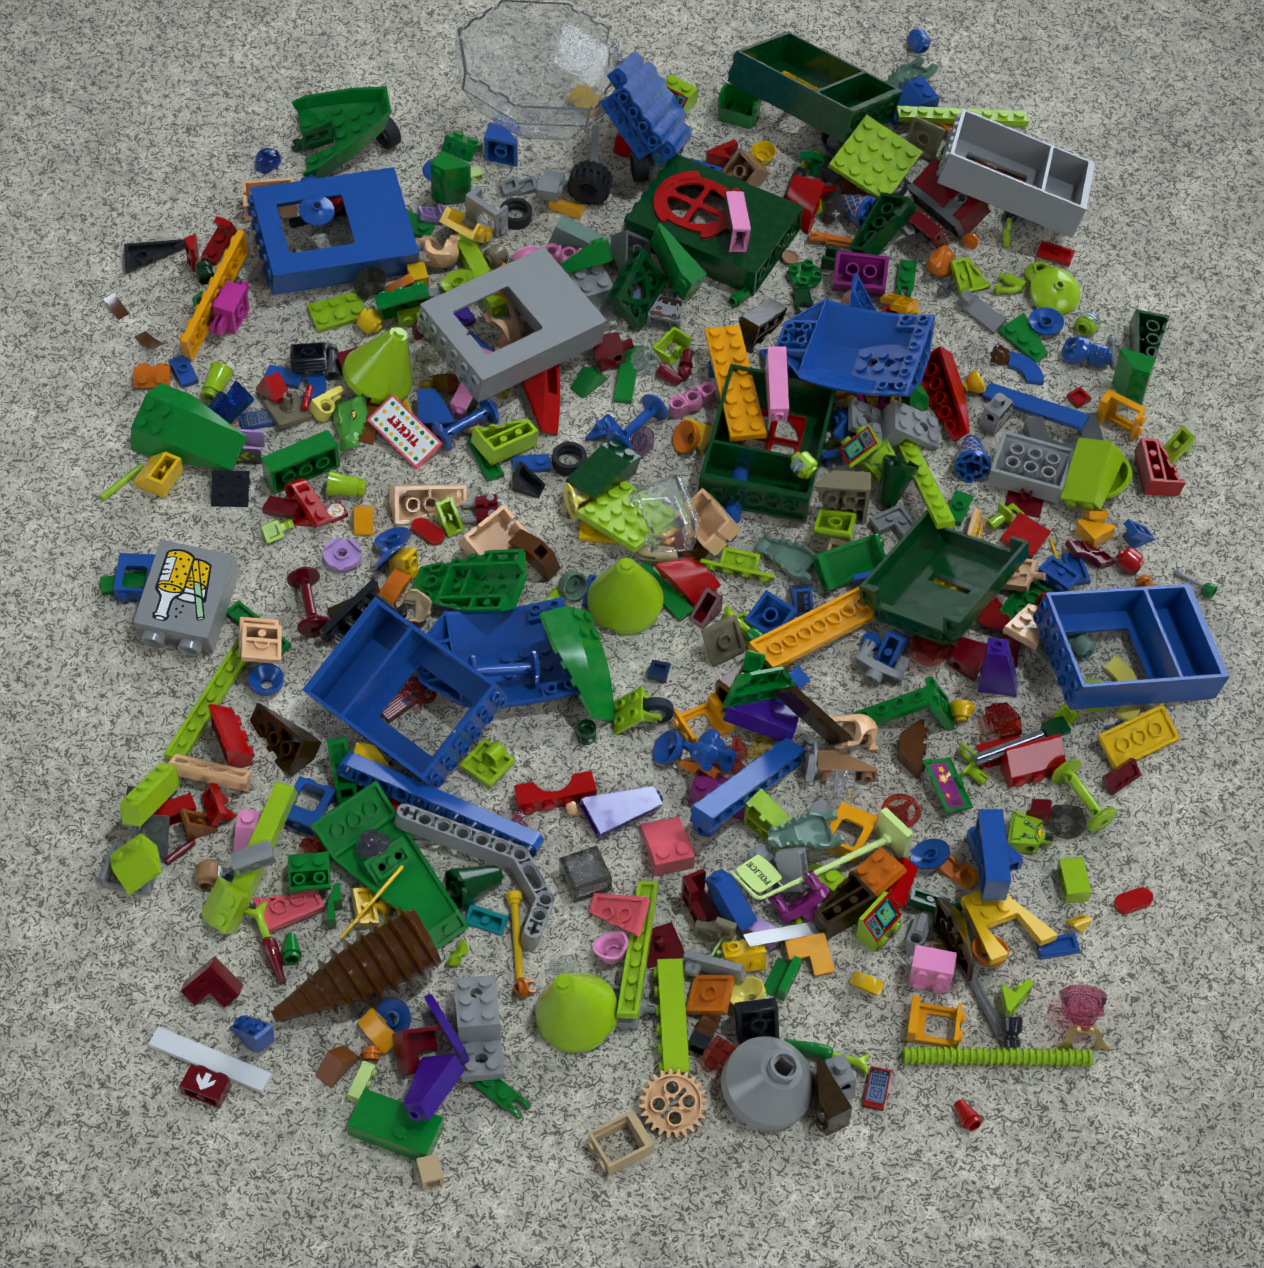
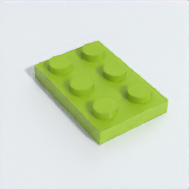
[307,290,365,334]

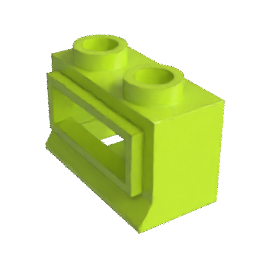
[651,327,691,366]

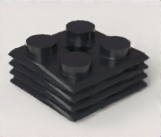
[290,342,327,374]
[734,998,780,1044]

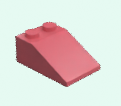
[640,816,695,876]

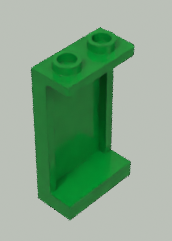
[811,533,887,591]

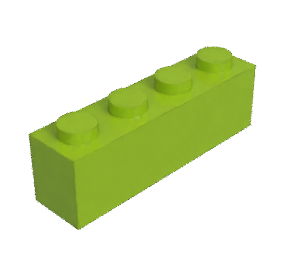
[119,763,180,827]

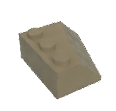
[814,470,871,523]

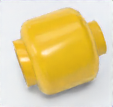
[356,308,383,334]

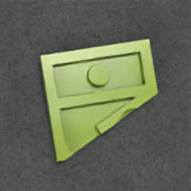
[949,257,991,295]

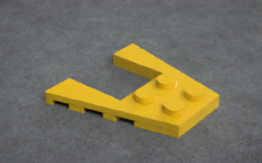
[960,890,1058,965]

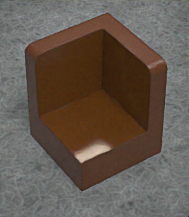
[433,374,460,393]

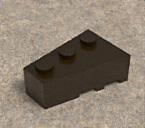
[739,298,788,354]
[815,870,877,940]

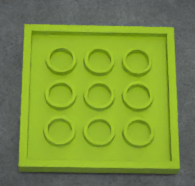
[828,115,923,198]
[576,481,680,553]

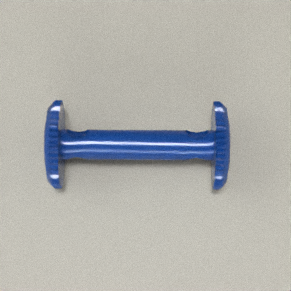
[606,394,668,449]
[431,398,499,451]
[467,650,540,685]

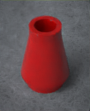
[953,1099,982,1132]

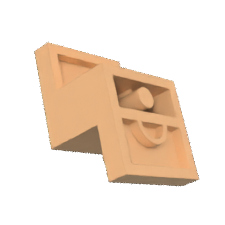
[238,617,282,664]

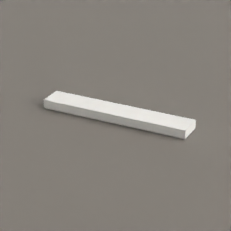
[148,1026,272,1094]

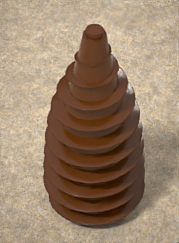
[271,906,442,1023]

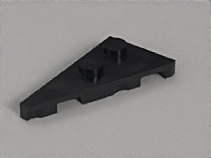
[124,239,185,273]

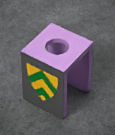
[237,429,265,463]

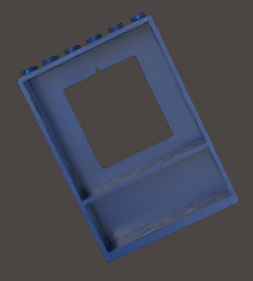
[247,167,419,295]
[1033,584,1230,710]
[302,597,508,788]

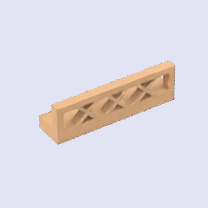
[168,754,252,792]

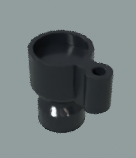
[1002,1017,1023,1047]

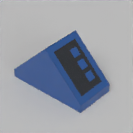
[789,584,813,617]

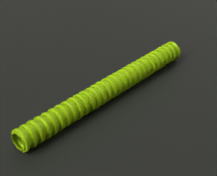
[902,1046,1093,1067]

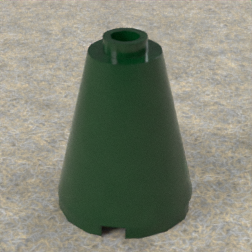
[879,454,919,508]
[444,865,503,909]

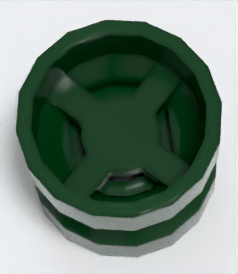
[195,260,215,285]
[577,719,597,745]

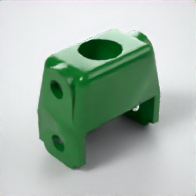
[717,83,762,129]

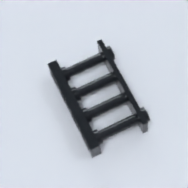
[320,579,408,643]

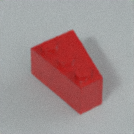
[1134,438,1186,496]

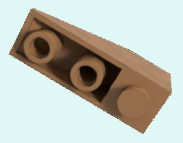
[816,750,878,783]

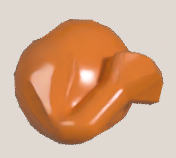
[926,245,956,278]

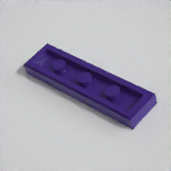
[424,994,470,1065]

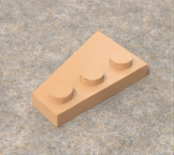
[1003,603,1040,651]

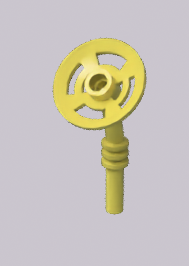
[564,483,591,520]

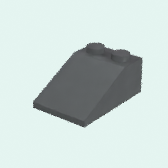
[611,230,651,287]

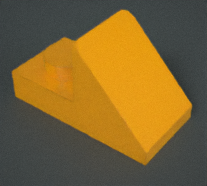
[1083,508,1108,523]

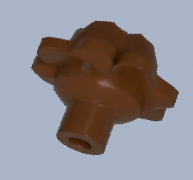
[989,345,1011,366]

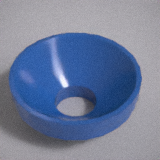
[1061,336,1092,365]
[248,663,284,696]
[653,730,683,765]

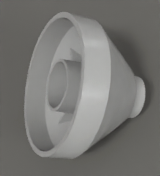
[721,1036,815,1131]

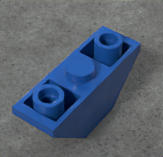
[229,1015,275,1054]

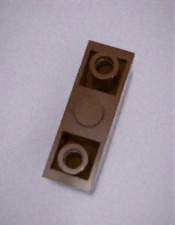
[508,529,560,581]
[897,719,928,779]

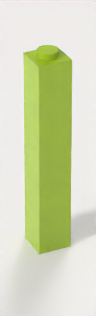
[453,233,508,317]
[232,781,298,900]

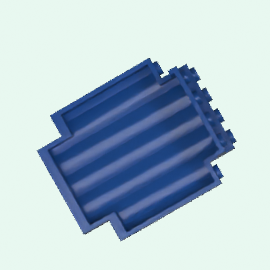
[599,51,692,162]

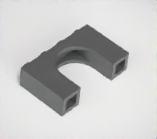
[1023,412,1104,450]

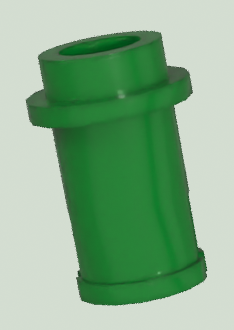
[728,287,751,307]

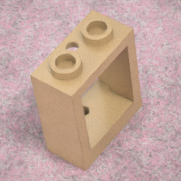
[586,1110,654,1176]

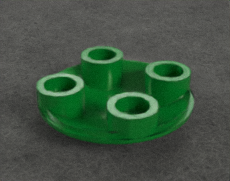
[788,259,823,288]

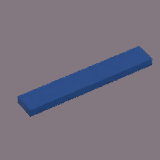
[983,383,1089,431]

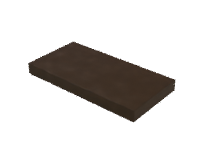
[774,686,851,745]

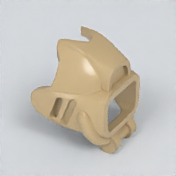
[395,589,432,624]

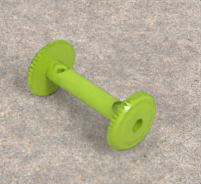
[1052,759,1117,831]

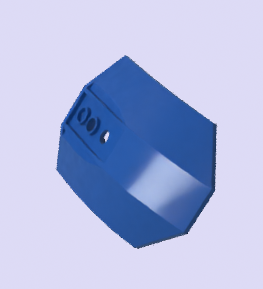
[775,297,935,397]
[417,597,581,708]

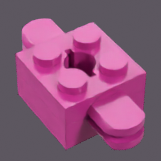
[210,279,250,337]

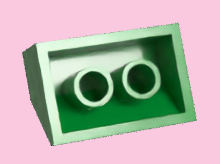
[430,151,471,205]
[374,282,430,320]
[1112,347,1156,406]

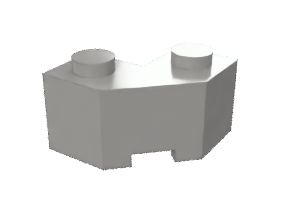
[537,169,568,202]

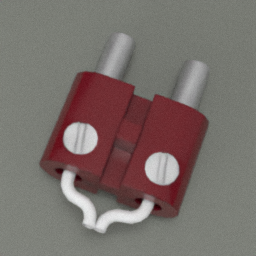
[463,494,508,525]

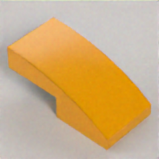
[358,1008,395,1054]

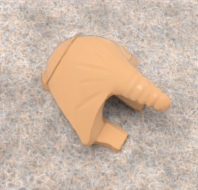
[416,235,460,268]
[483,300,525,351]
[829,714,879,751]

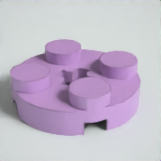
[323,538,361,573]

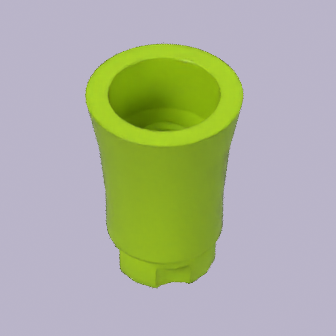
[200,362,234,403]
[326,470,367,497]

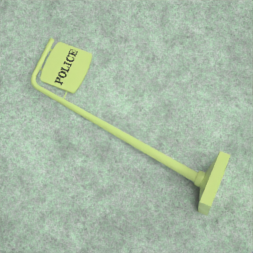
[729,807,914,900]

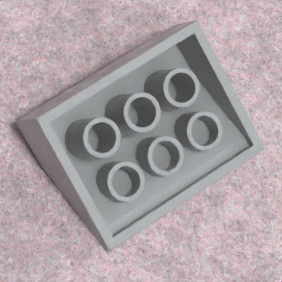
[988,431,1075,504]

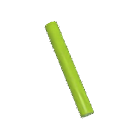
[99,463,144,501]

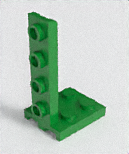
[854,676,955,731]

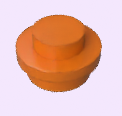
[961,233,978,250]
[361,1046,382,1062]

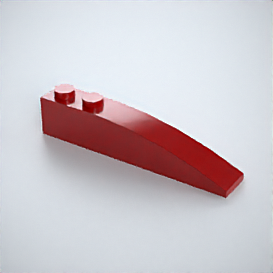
[920,346,970,442]

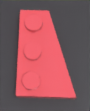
[252,890,326,933]
[589,893,650,937]

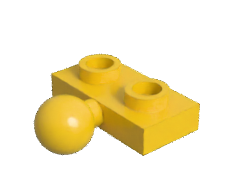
[351,888,392,927]

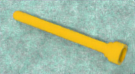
[506,890,524,980]

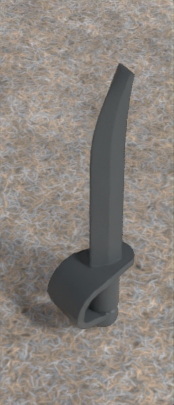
[937,256,967,297]

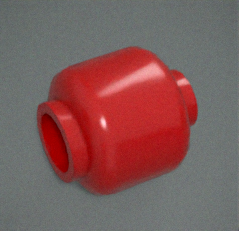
[1116,547,1144,574]

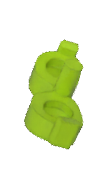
[445,940,469,966]

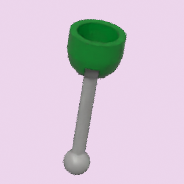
[1175,569,1218,599]

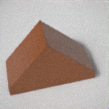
[180,809,218,841]
[315,1045,360,1088]

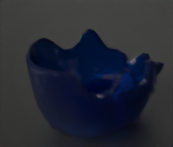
[254,147,281,174]

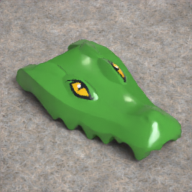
[333,394,368,453]

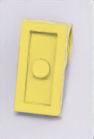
[308,385,344,422]

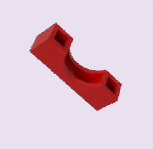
[514,770,597,815]

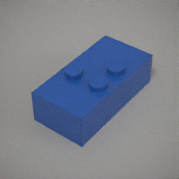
[974,809,1012,901]

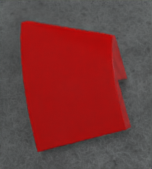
[786,174,827,235]
[654,557,721,608]

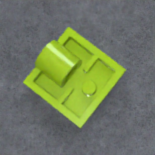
[460,738,515,789]

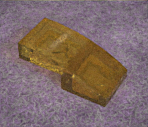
[747,733,774,759]

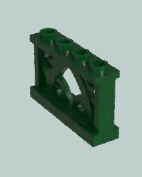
[604,248,669,330]

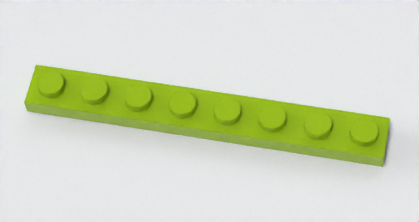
[895,106,1029,127]
[897,439,955,529]
[164,637,247,760]
[617,881,659,1019]

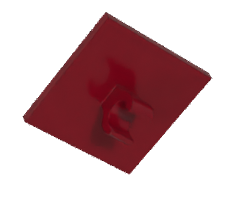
[1005,488,1044,518]
[647,922,685,969]

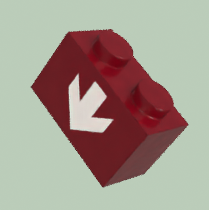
[180,1064,232,1109]

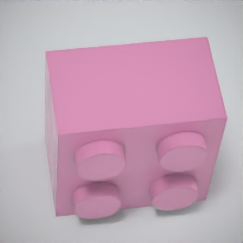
[908,945,957,994]

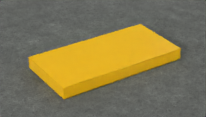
[1096,704,1181,769]

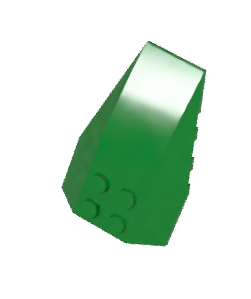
[131,383,248,470]
[411,549,527,612]
[539,606,615,723]

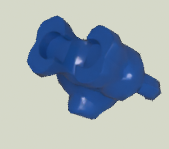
[683,729,737,773]

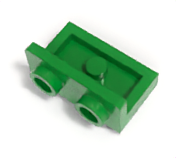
[442,131,484,162]

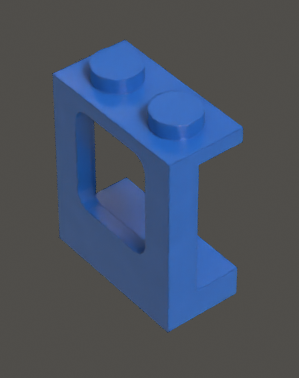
[113,553,156,602]
[285,776,337,837]

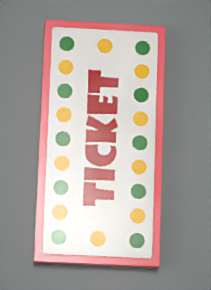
[367,394,443,469]

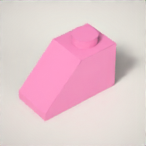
[233,809,261,852]

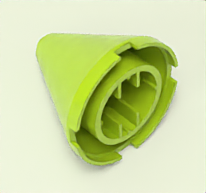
[342,327,413,405]
[587,558,663,635]
[535,972,618,1053]

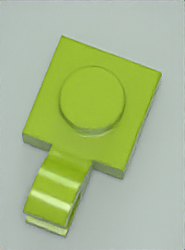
[259,519,294,544]

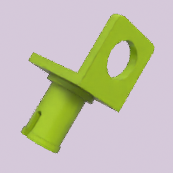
[986,501,1025,530]
[957,742,990,786]

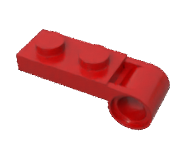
[285,478,332,528]

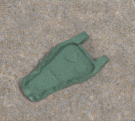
[886,56,938,88]
[755,533,816,583]
[768,811,845,850]

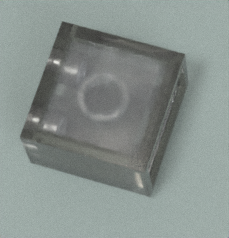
[559,845,612,903]

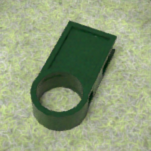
[792,286,814,314]

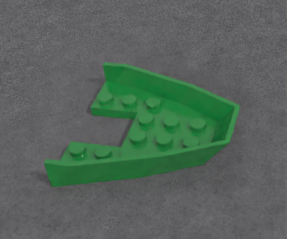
[291,86,391,178]

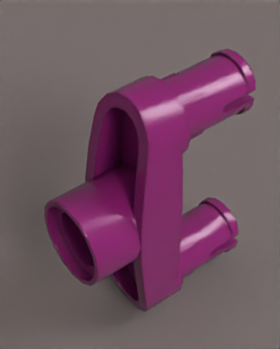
[768,870,829,922]

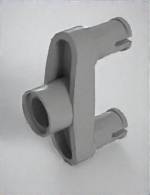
[853,639,910,687]

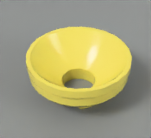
[730,977,766,1007]

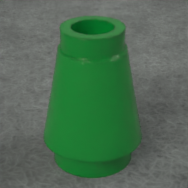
[281,933,302,965]

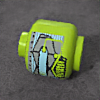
[1075,311,1101,337]
[790,451,818,479]

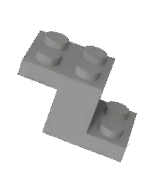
[569,264,621,323]

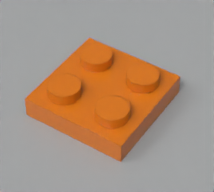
[853,847,907,897]
[686,975,735,1015]

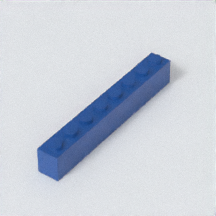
[690,737,805,833]

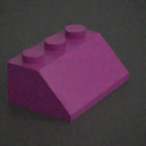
[832,250,889,297]
[688,771,745,821]

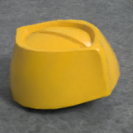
[751,140,776,166]
[849,971,885,995]

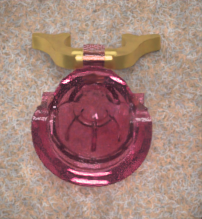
[1057,984,1110,1051]

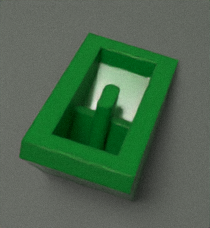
[570,366,608,399]

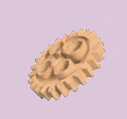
[638,1068,708,1139]

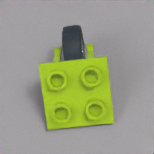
[614,686,674,735]

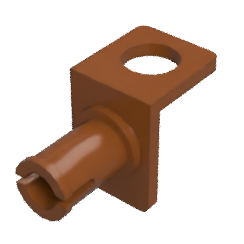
[834,178,868,196]

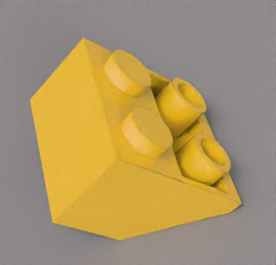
[132,452,184,498]

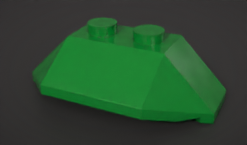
[722,666,796,708]

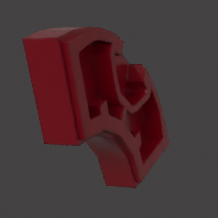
[1065,539,1115,569]

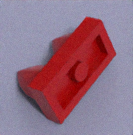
[201,783,237,827]

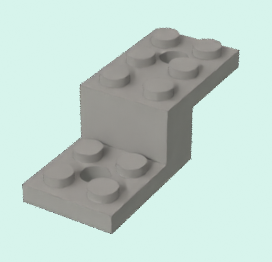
[848,397,939,451]
[454,975,505,1082]

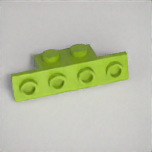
[700,547,775,583]

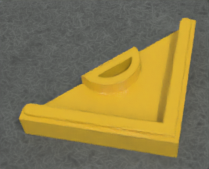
[684,417,713,455]

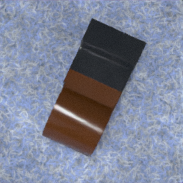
[688,1014,720,1057]

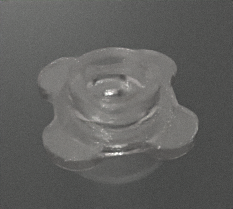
[685,371,700,390]

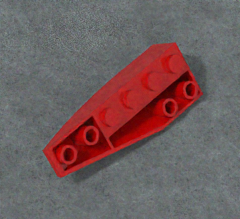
[522,364,560,436]

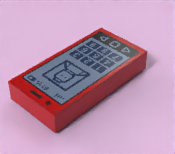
[863,1066,891,1111]

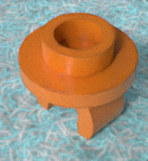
[1135,573,1155,587]
[513,977,536,998]

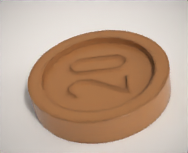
[781,250,799,266]

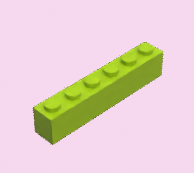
[653,959,690,1078]

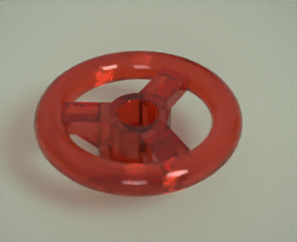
[400,676,437,705]
[881,793,921,828]

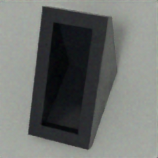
[512,461,546,498]

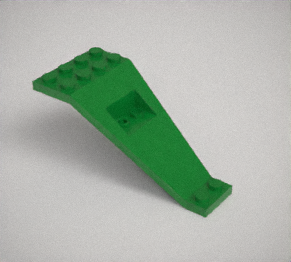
[310,781,469,950]

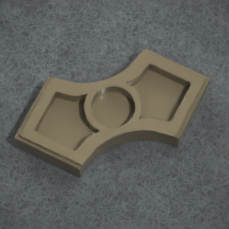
[694,917,737,942]

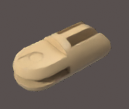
[637,544,678,563]

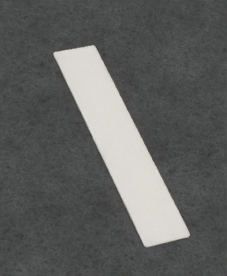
[744,922,819,946]

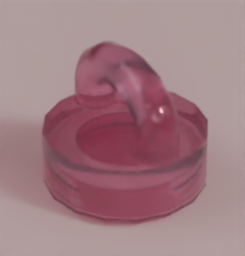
[511,810,529,828]

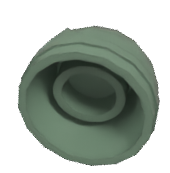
[558,571,588,601]

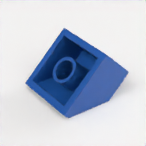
[484,123,518,167]

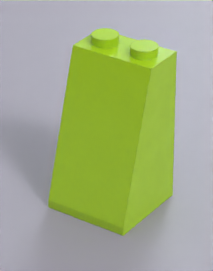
[1060,438,1125,511]

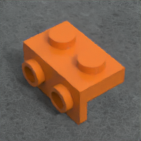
[133,363,172,389]

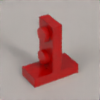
[200,216,237,265]

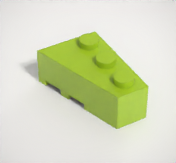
[471,419,539,466]
[743,788,797,851]

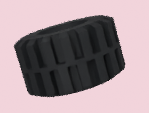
[567,160,613,206]

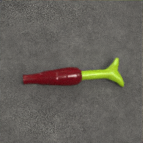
[243,902,286,985]

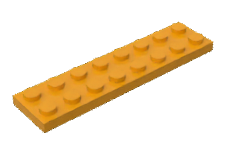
[180,230,249,362]
[704,325,767,442]
[748,586,875,669]

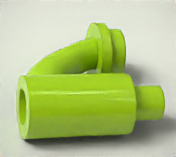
[993,272,1028,296]

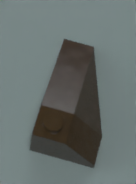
[250,703,322,776]
[933,897,974,981]

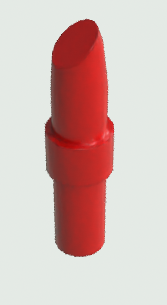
[301,384,313,411]

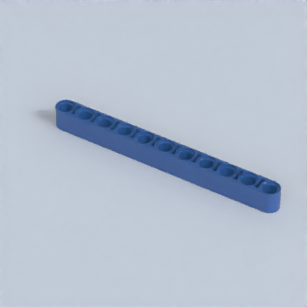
[337,752,544,857]

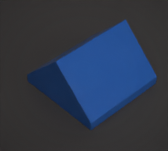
[744,590,797,634]

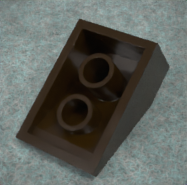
[813,1056,852,1136]

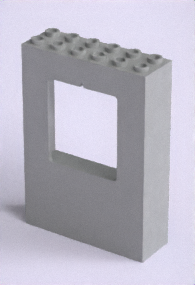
[936,109,1095,238]
[417,247,607,403]

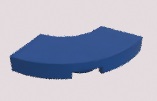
[1008,351,1044,385]
[300,372,327,405]

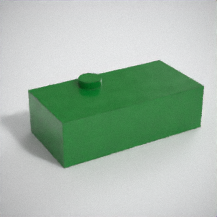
[261,430,340,495]
[347,1088,444,1161]

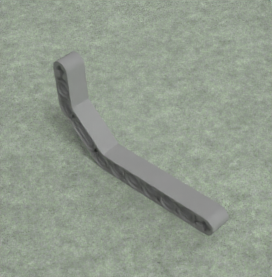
[394,804,555,949]

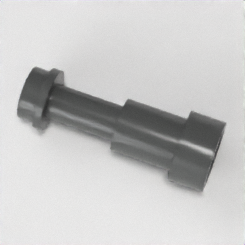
[325,344,339,380]

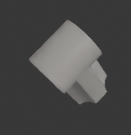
[905,913,933,956]

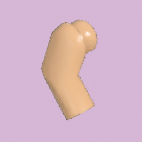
[566,801,584,816]

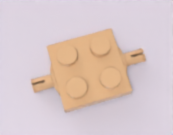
[1001,559,1046,592]

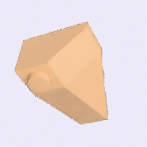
[389,484,467,524]

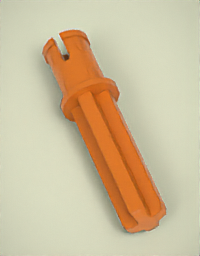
[809,231,854,248]

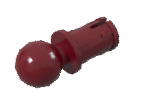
[678,349,694,380]

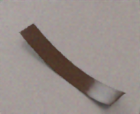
[103,292,164,350]

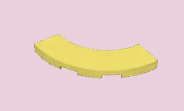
[1104,655,1141,721]

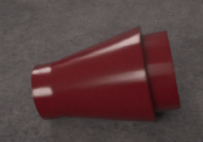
[655,363,683,387]

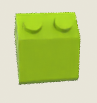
[813,508,857,542]
[109,833,162,895]
[201,876,253,934]

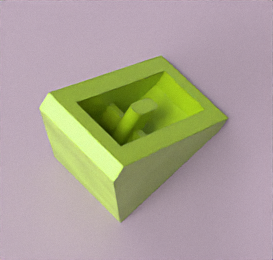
[434,496,465,538]

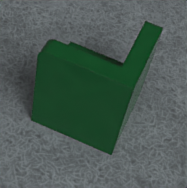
[1040,715,1071,737]

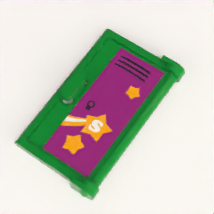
[922,757,973,815]

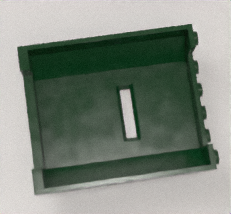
[859,510,1029,645]

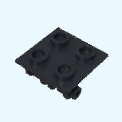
[211,470,251,507]

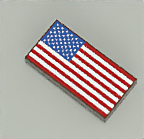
[381,687,419,724]

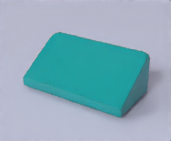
[465,904,510,936]

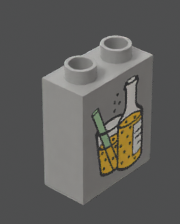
[133,540,240,656]

